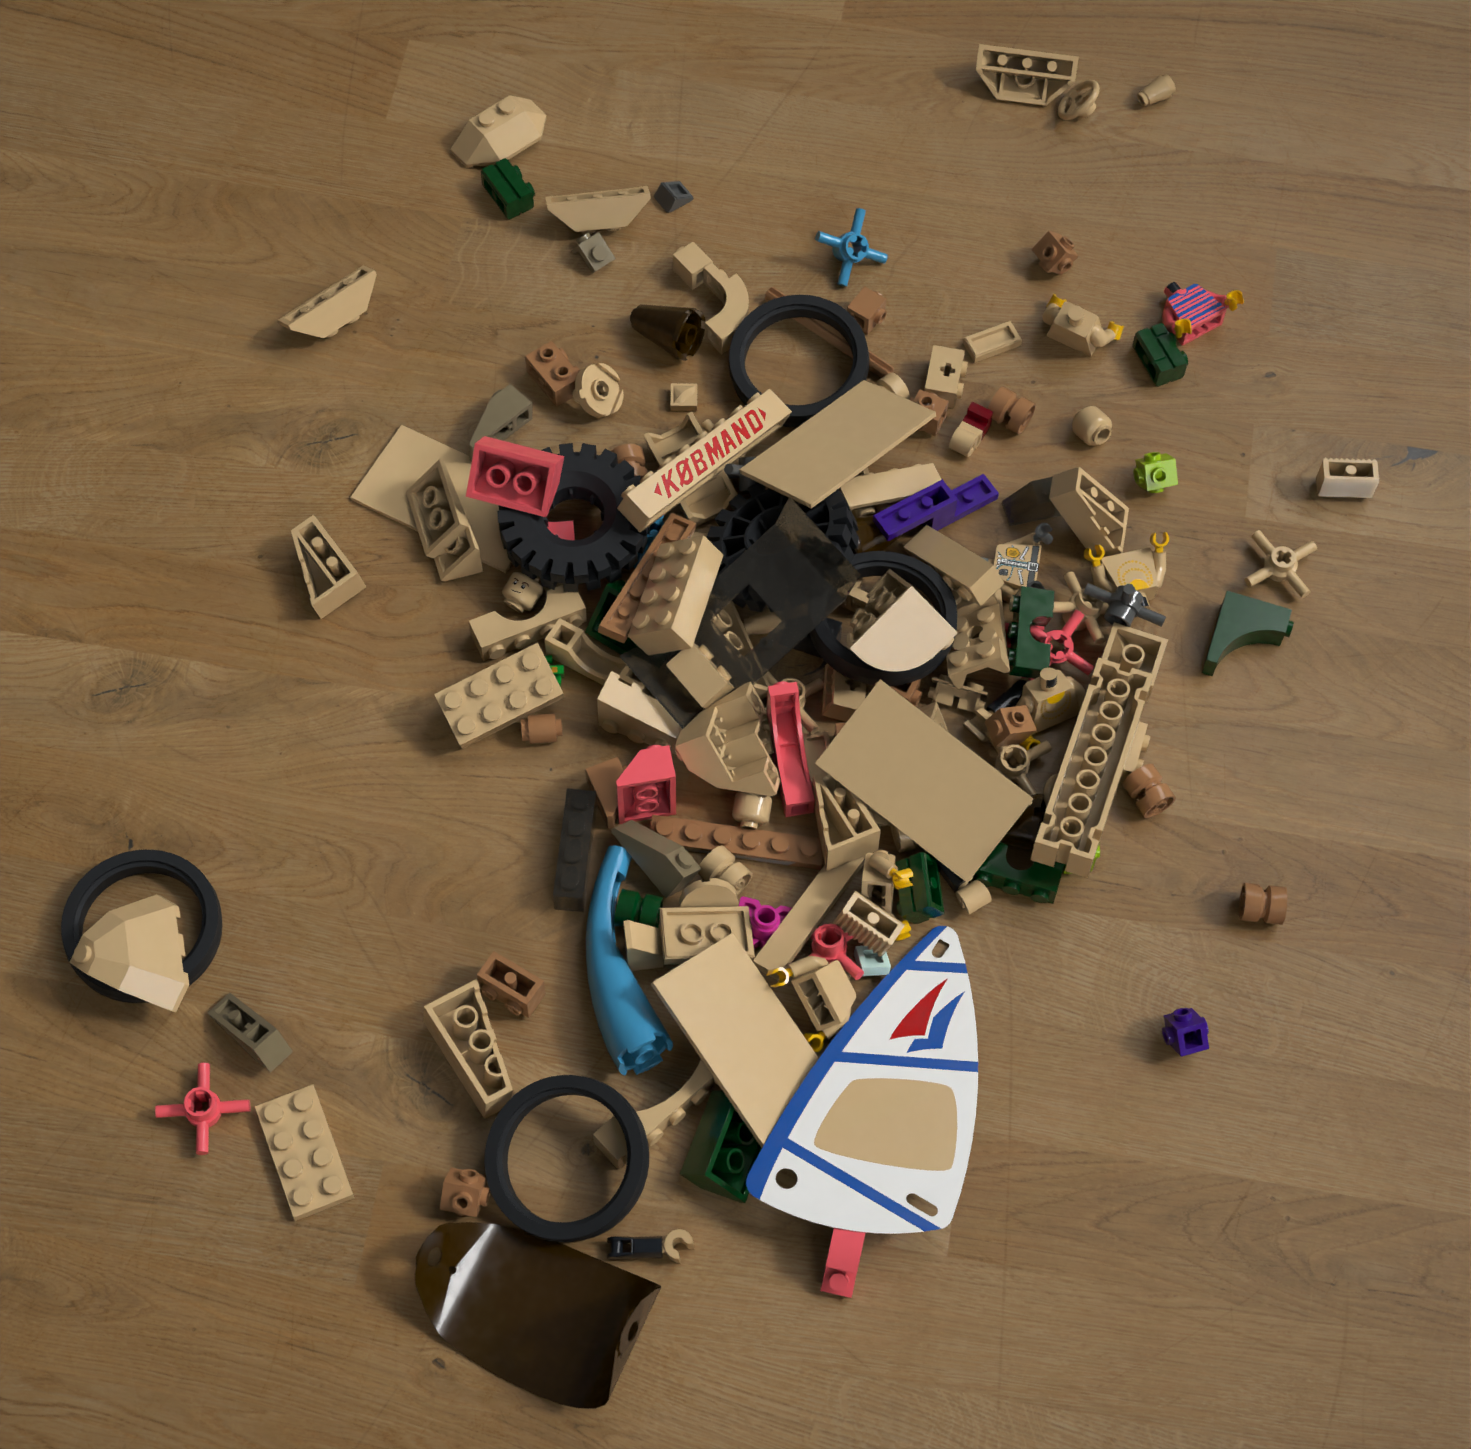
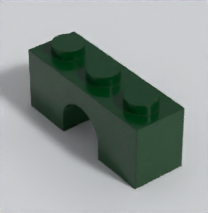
[1007,586,1055,679]
[971,842,1065,904]

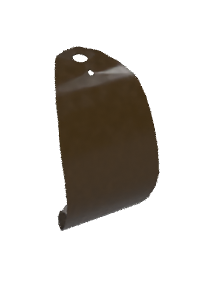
[415,1222,661,1409]

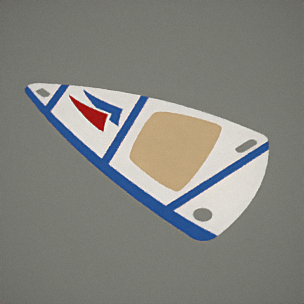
[746,926,978,1234]

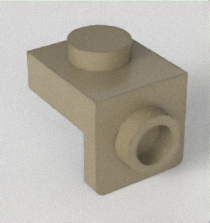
[572,232,616,274]

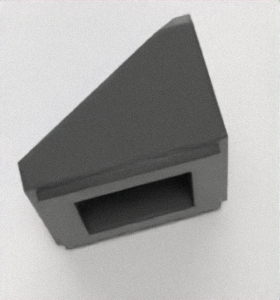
[654,181,694,213]

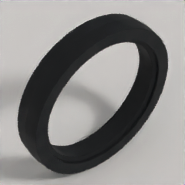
[729,295,869,428]
[808,551,957,686]
[61,850,222,1003]
[484,1075,649,1242]

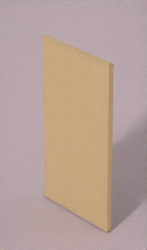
[739,380,936,509]
[350,425,512,573]
[815,679,1034,883]
[651,933,819,1148]

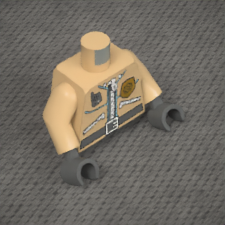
[981,523,1053,604]

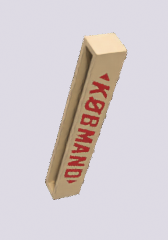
[617,389,792,532]

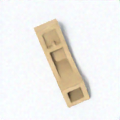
[704,262,749,355]

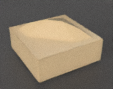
[670,383,697,411]

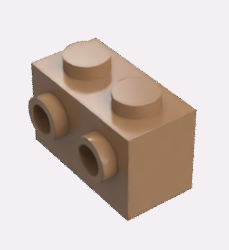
[525,341,580,407]
[477,951,545,1018]

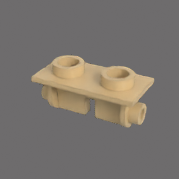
[928,674,988,713]

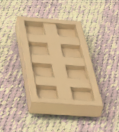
[255,1084,354,1221]

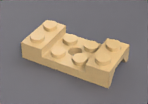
[644,412,738,527]
[946,588,1010,689]

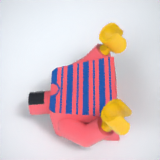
[1162,282,1244,346]

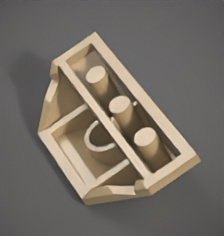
[976,44,1079,106]
[451,95,547,168]
[545,186,651,234]
[278,266,377,338]

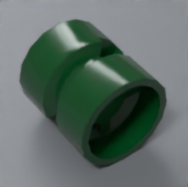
[614,889,664,928]

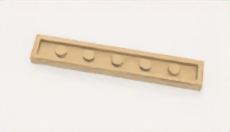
[753,856,865,980]

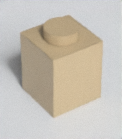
[673,242,713,290]

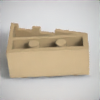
[1049,467,1129,557]
[291,515,366,619]
[812,772,881,871]

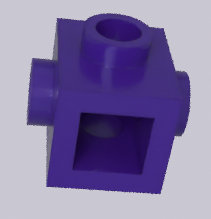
[1162,1008,1209,1057]

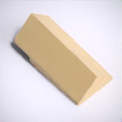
[406,459,483,582]

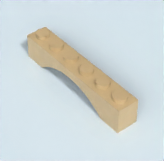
[593,1059,719,1170]

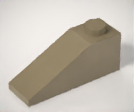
[469,384,532,462]
[611,820,701,898]
[207,993,293,1073]

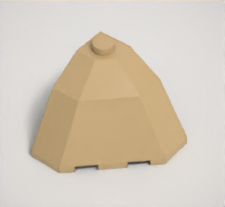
[675,681,780,796]
[69,894,189,1012]

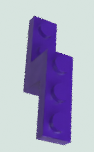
[873,474,999,541]

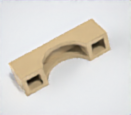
[469,585,587,661]
[545,618,657,696]

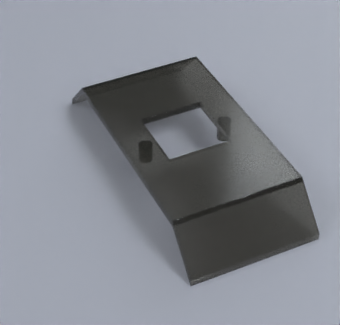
[620,497,861,729]

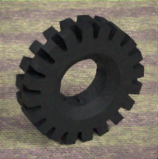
[497,443,650,592]
[707,482,859,612]

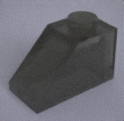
[1002,477,1061,526]

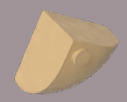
[846,569,958,671]

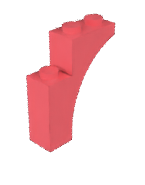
[766,681,815,817]

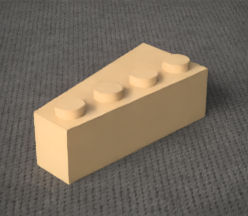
[423,979,513,1119]

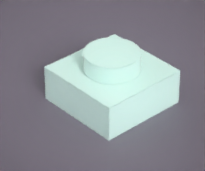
[854,946,891,976]

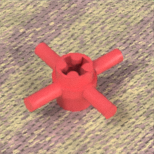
[1028,609,1094,681]
[809,923,864,980]
[155,1063,251,1155]

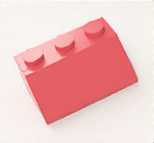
[466,436,564,517]
[616,745,676,824]

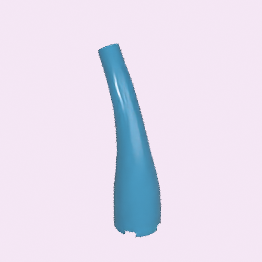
[586,845,673,1075]

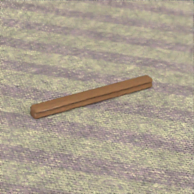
[765,287,894,378]

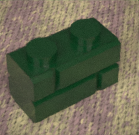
[481,158,535,220]
[1132,323,1188,387]
[895,852,944,924]

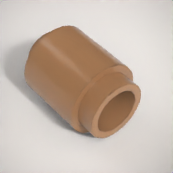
[521,713,563,744]

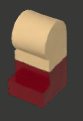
[949,402,993,457]

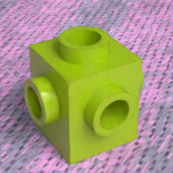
[1133,452,1178,493]

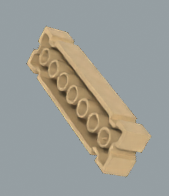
[1031,657,1154,878]

